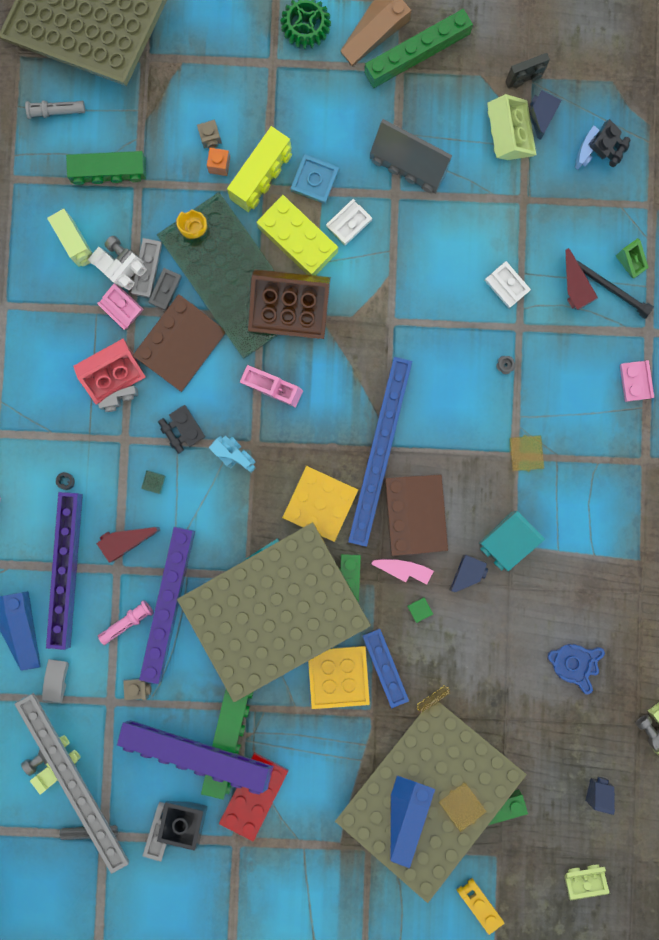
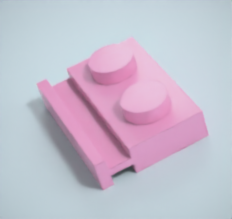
[97,283,144,330]
[620,360,654,402]

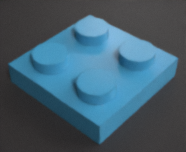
[290,154,339,204]

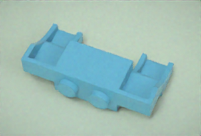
[209,435,256,473]

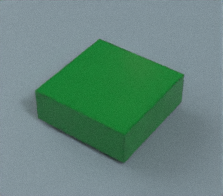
[407,597,433,623]

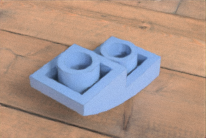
[575,126,599,170]

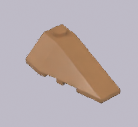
[340,0,412,66]

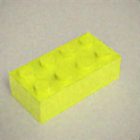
[227,126,292,213]
[256,195,338,276]

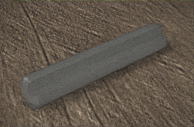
[60,825,118,840]

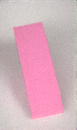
[240,365,303,408]
[371,559,434,585]

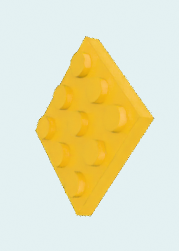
[282,466,358,542]
[308,646,370,709]

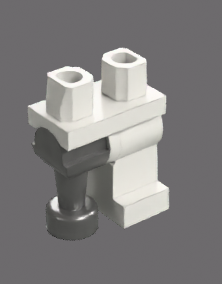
[88,236,147,290]

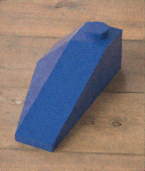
[0,591,41,671]
[390,775,435,868]

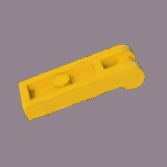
[456,878,505,935]

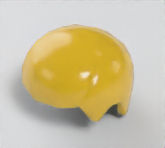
[176,209,207,239]

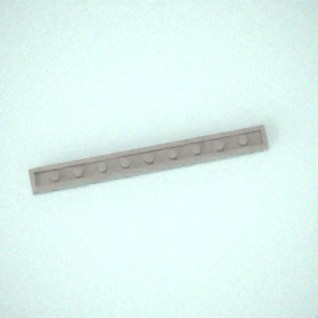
[15,693,129,874]

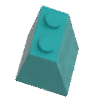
[479,511,545,571]

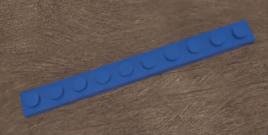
[348,357,412,547]

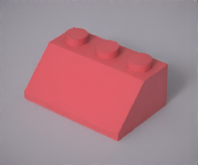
[73,338,146,405]

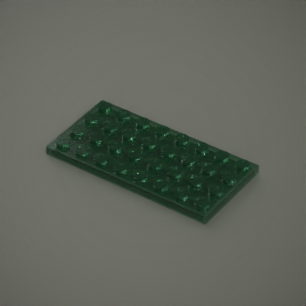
[157,192,279,359]

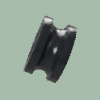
[56,472,75,490]

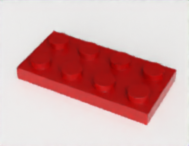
[219,752,289,841]

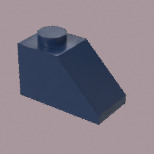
[530,90,562,140]
[449,555,488,592]
[585,777,615,815]

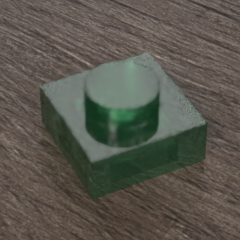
[141,471,166,494]

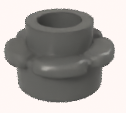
[496,356,515,374]

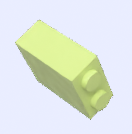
[47,209,93,267]

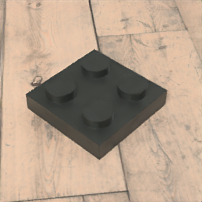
[505,53,550,88]

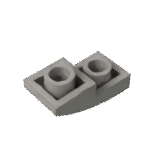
[98,386,139,412]
[42,659,69,704]

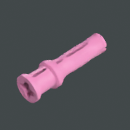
[98,600,154,645]

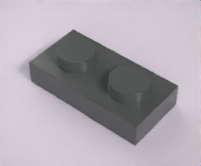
[148,268,182,311]

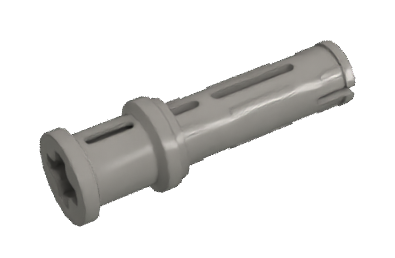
[25,100,85,119]

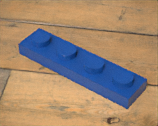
[362,628,409,708]

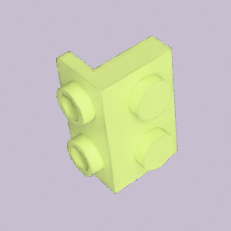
[564,865,609,901]

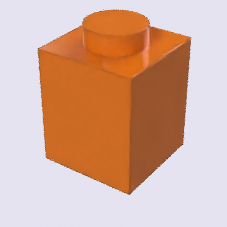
[207,148,230,176]

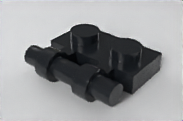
[590,119,631,167]
[158,405,206,454]

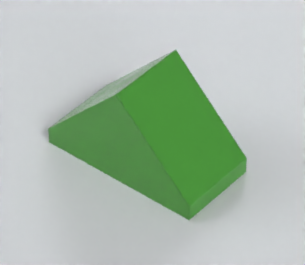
[616,238,649,279]

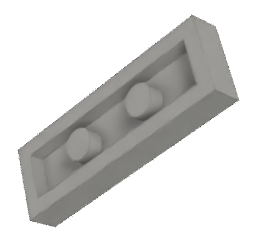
[131,238,163,298]

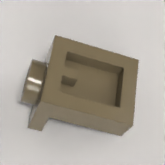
[197,120,222,149]
[123,679,152,700]

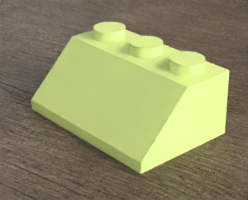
[487,94,537,160]

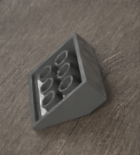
[370,119,452,194]

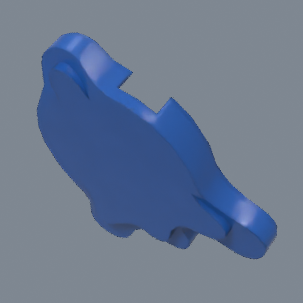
[547,644,605,695]

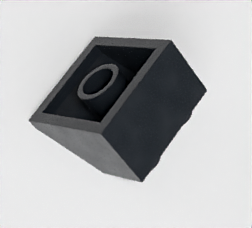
[157,801,208,851]

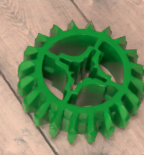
[280,0,331,49]

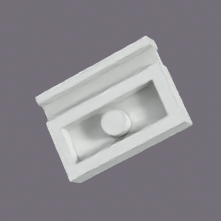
[326,199,372,246]
[484,261,531,308]

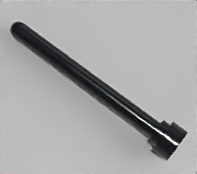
[577,261,654,319]

